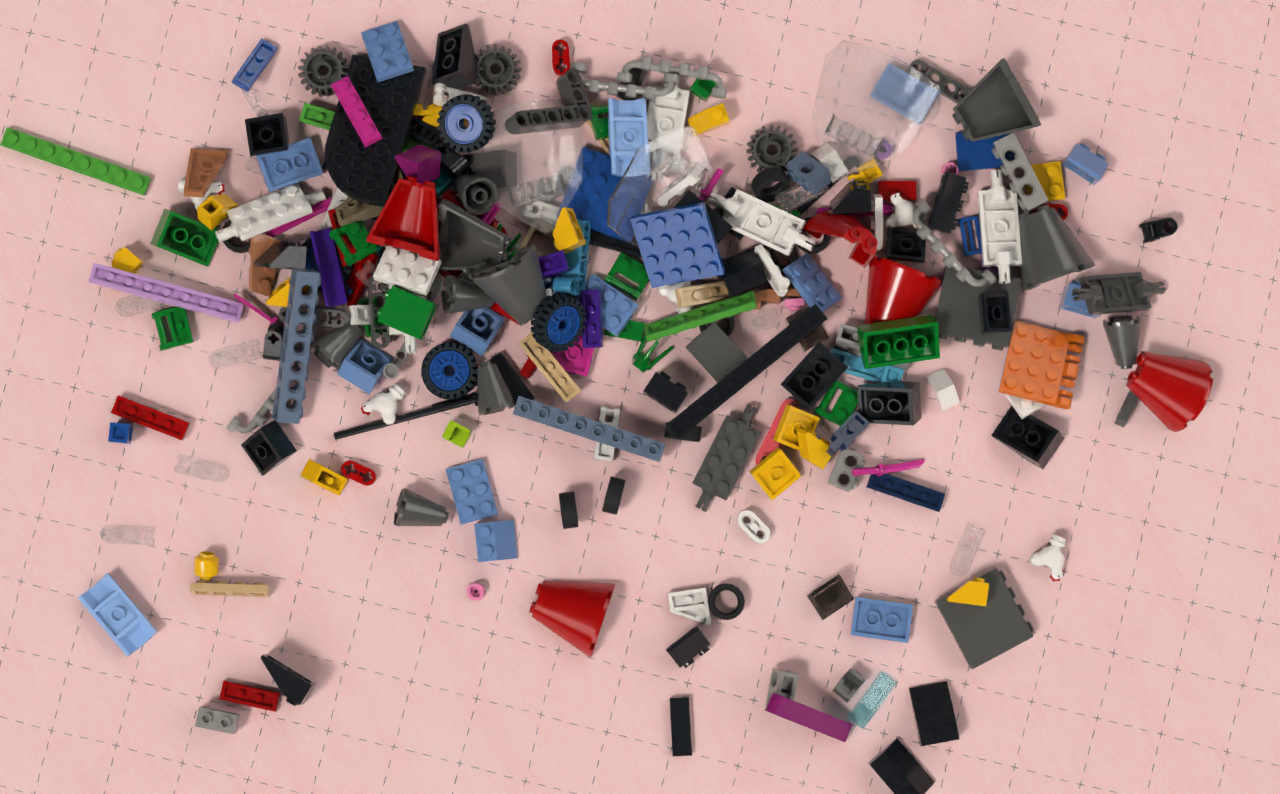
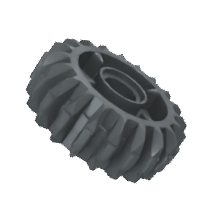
[475,44,522,96]
[298,45,349,97]
[746,125,798,173]

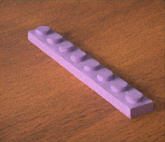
[88,263,244,323]

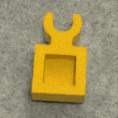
[847,158,883,184]

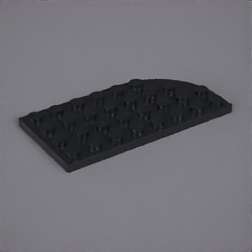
[325,55,426,207]

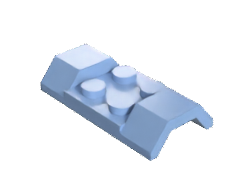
[608,98,650,177]
[78,573,157,657]

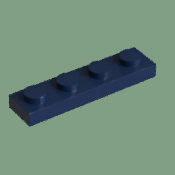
[866,473,945,512]

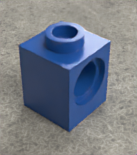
[108,422,133,444]

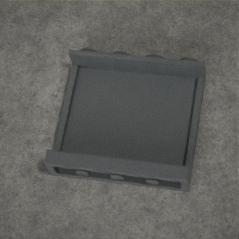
[935,265,1022,351]
[934,568,1034,669]

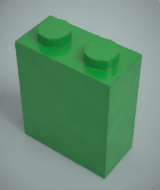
[377,286,438,340]

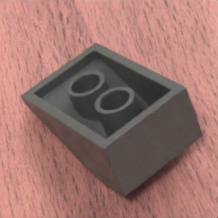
[686,322,748,383]

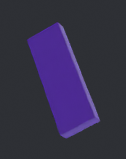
[581,290,603,348]

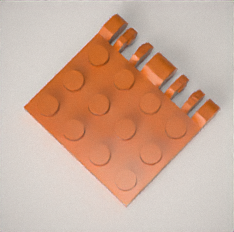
[998,320,1085,409]

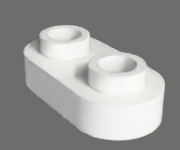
[737,510,770,543]

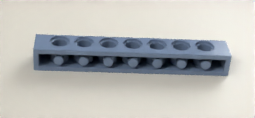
[272,268,321,424]
[513,396,666,462]

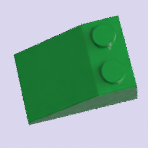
[150,208,218,267]

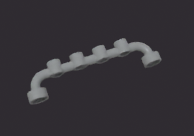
[616,57,727,99]
[571,62,680,100]
[912,198,997,287]
[383,278,444,379]
[226,342,300,433]

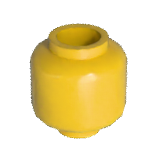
[194,551,219,581]

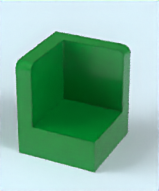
[690,79,716,102]

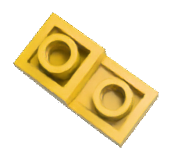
[413,103,442,118]

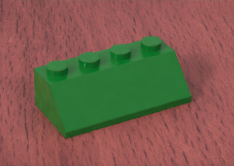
[857,315,940,369]

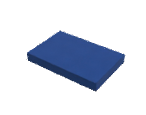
[955,132,1015,171]

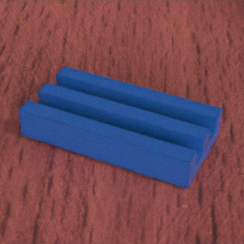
[958,215,982,257]

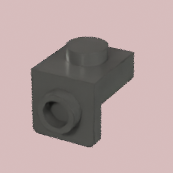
[832,668,865,702]

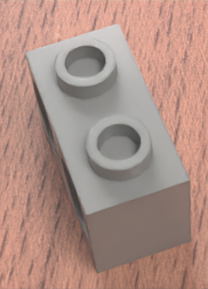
[827,449,865,492]
[765,668,799,706]
[195,706,240,734]

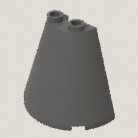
[952,58,1042,142]
[438,199,511,270]
[1019,205,1095,292]
[466,244,547,325]

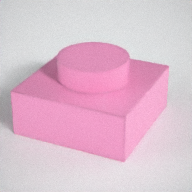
[784,298,805,312]

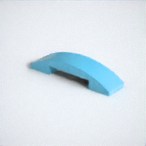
[830,348,904,383]

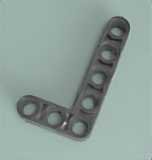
[505,69,592,134]

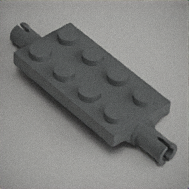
[1072,272,1166,315]
[692,404,761,512]

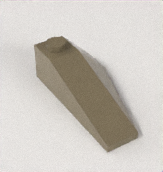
[335,166,406,226]

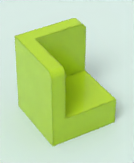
[442,420,472,448]

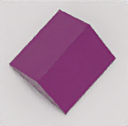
[394,145,441,183]

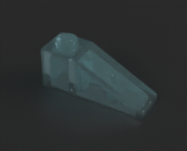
[846,671,897,729]

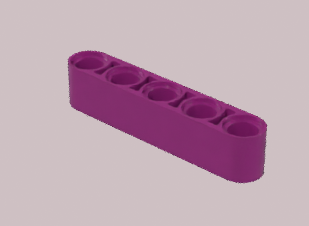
[765,692,853,742]

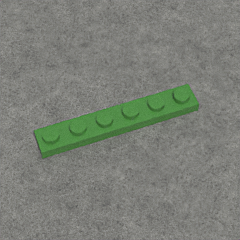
[644,291,757,342]

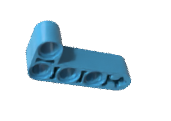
[553,219,591,295]

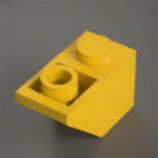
[197,194,239,231]
[797,428,831,470]

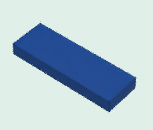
[232,38,278,92]

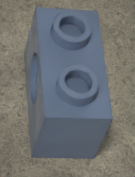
[786,151,831,195]

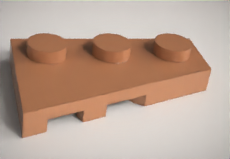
[184,148,229,198]
[249,234,281,296]

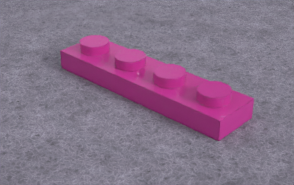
[331,76,382,148]

